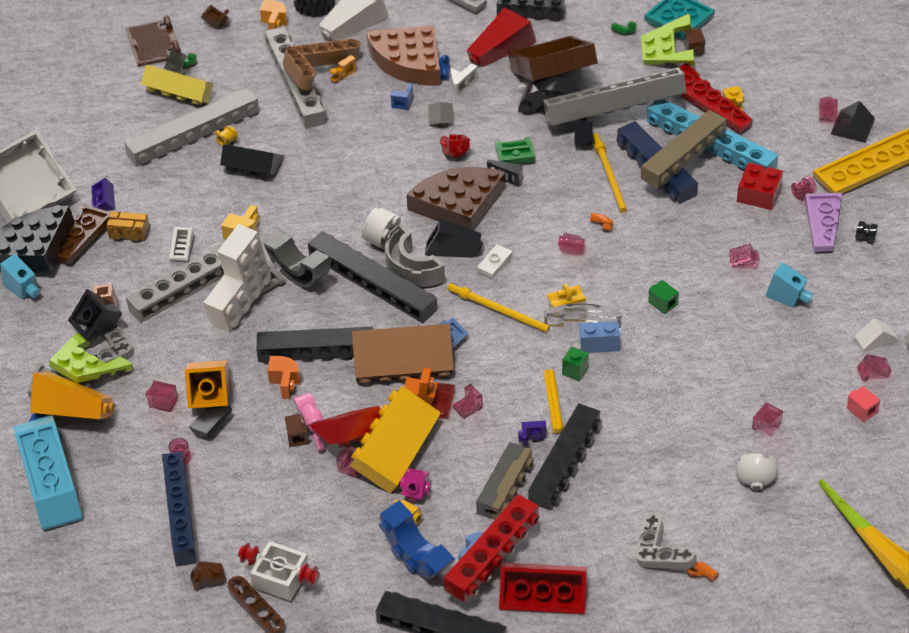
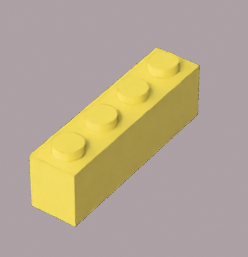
[141,65,214,105]

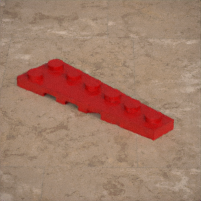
[679,63,753,133]

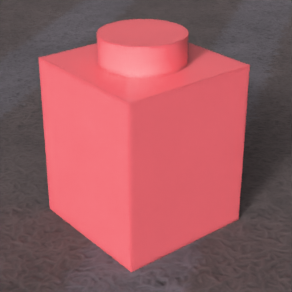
[847,386,880,422]

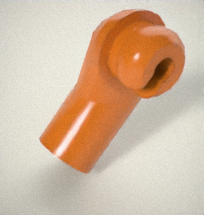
[590,213,613,231]
[687,562,719,582]

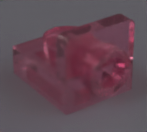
[818,97,838,121]
[729,243,760,269]
[857,354,892,381]

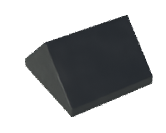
[831,101,875,143]

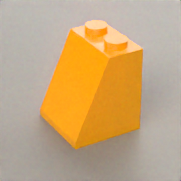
[185,360,229,409]

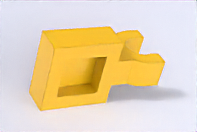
[722,86,745,111]

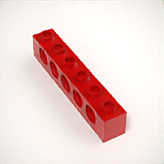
[444,494,540,603]

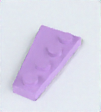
[805,193,842,252]

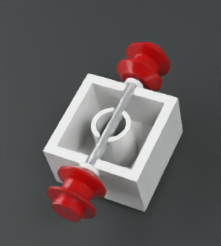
[238,541,320,601]

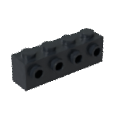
[496,0,565,21]

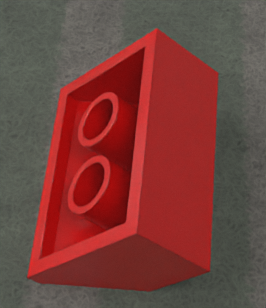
[310,405,381,447]

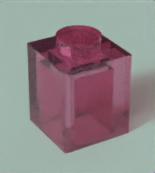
[146,380,178,412]

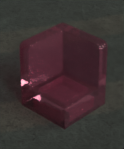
[453,384,483,419]
[752,402,783,431]
[336,445,362,479]

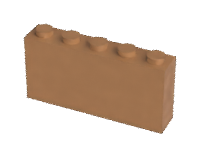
[352,323,454,383]

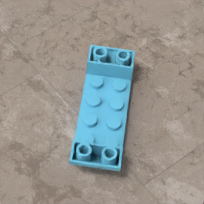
[13,415,83,531]

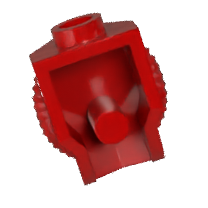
[440,134,470,158]

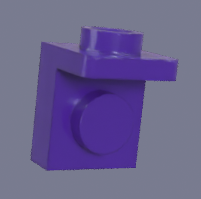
[518,420,546,448]

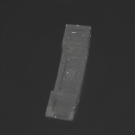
[544,303,622,329]

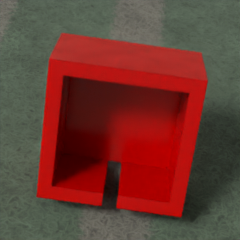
[737,162,783,211]

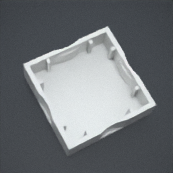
[0,129,76,224]

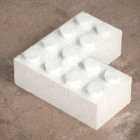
[203,224,271,333]

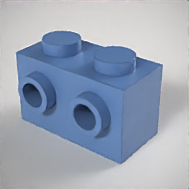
[579,321,620,353]

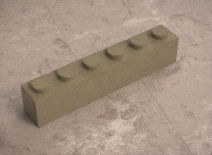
[641,110,727,189]

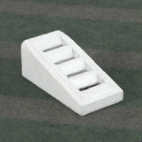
[169,227,194,262]

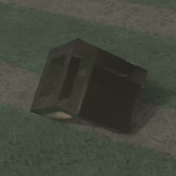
[164,50,187,75]

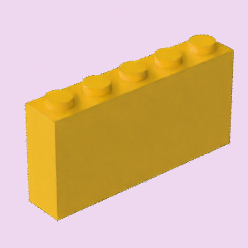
[350,386,441,494]

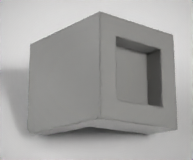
[428,102,454,125]

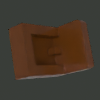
[201,4,230,29]
[190,561,226,590]

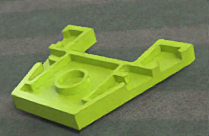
[641,14,695,65]
[49,332,133,383]

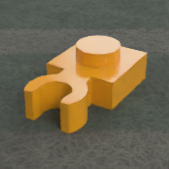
[329,55,356,82]

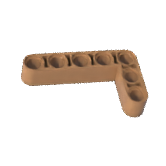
[282,39,361,91]

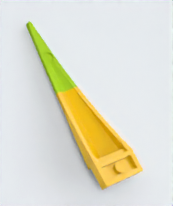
[818,479,909,590]

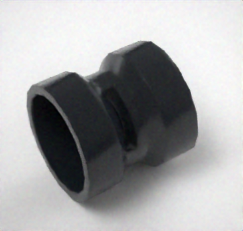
[855,221,878,242]

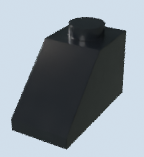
[574,121,593,147]

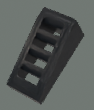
[487,159,523,186]

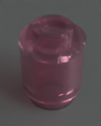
[557,232,586,254]

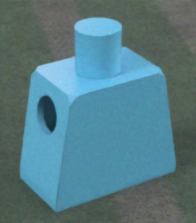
[0,254,41,299]
[765,262,813,307]

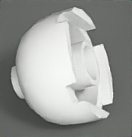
[736,454,778,489]

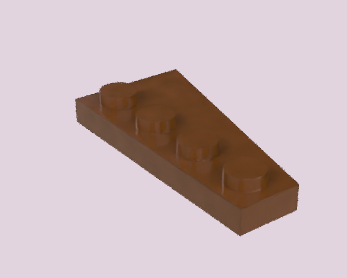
[57,204,111,264]

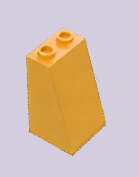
[30,372,115,419]

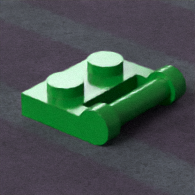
[495,137,535,164]

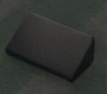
[190,406,232,438]

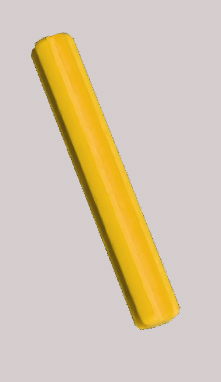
[544,369,564,434]

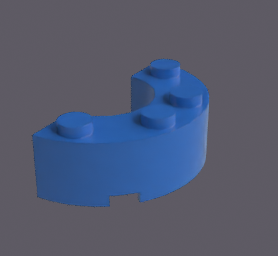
[379,500,455,579]

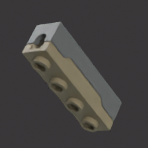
[476,442,534,520]

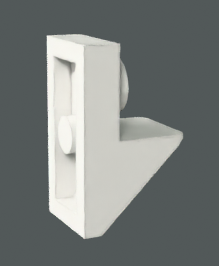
[450,64,478,98]

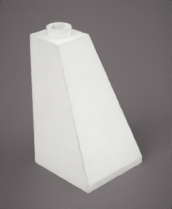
[319,0,389,41]

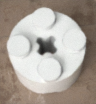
[362,207,401,249]

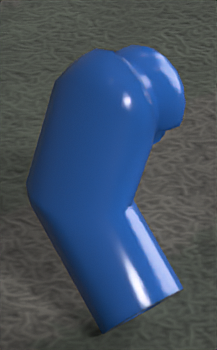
[439,55,450,81]

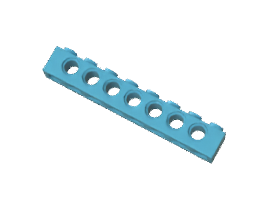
[647,99,779,169]

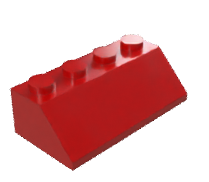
[499,562,587,614]

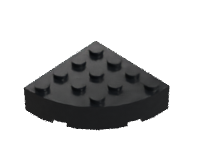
[0,205,75,272]

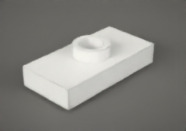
[477,245,513,279]

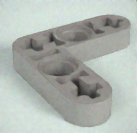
[91,324,134,363]
[635,513,697,569]

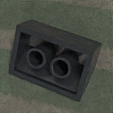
[220,144,284,178]

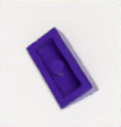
[91,178,115,211]

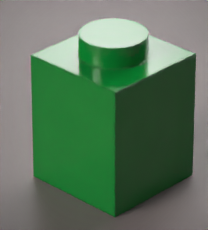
[648,280,679,314]
[562,346,589,382]

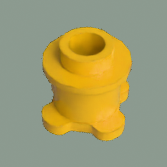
[215,126,238,146]

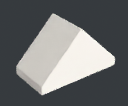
[854,318,898,352]

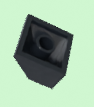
[68,289,123,342]

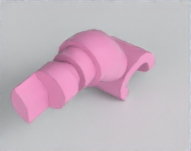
[293,393,325,452]

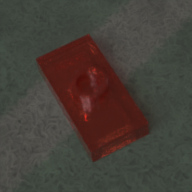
[430,382,455,419]

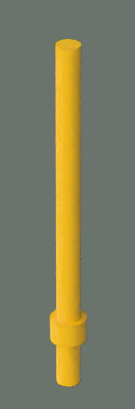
[592,133,627,213]
[447,283,550,333]

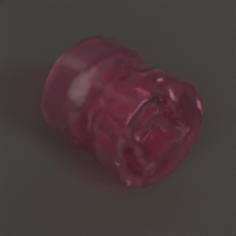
[791,176,817,199]
[168,438,191,465]

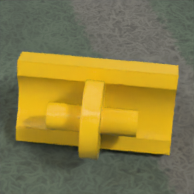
[547,283,586,314]

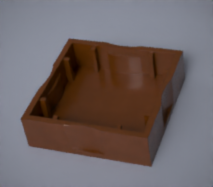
[508,35,598,81]

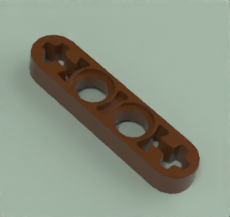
[227,576,286,633]

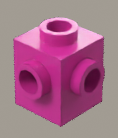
[400,468,431,501]

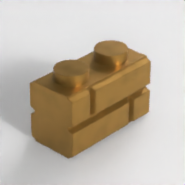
[107,211,149,241]

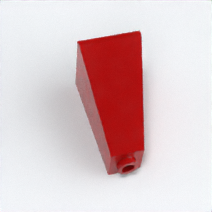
[467,7,537,67]

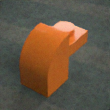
[267,356,300,399]
[404,368,438,405]

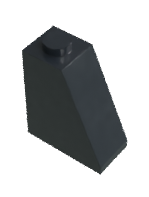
[425,218,483,258]

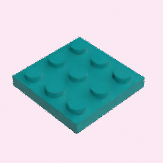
[644,0,715,40]

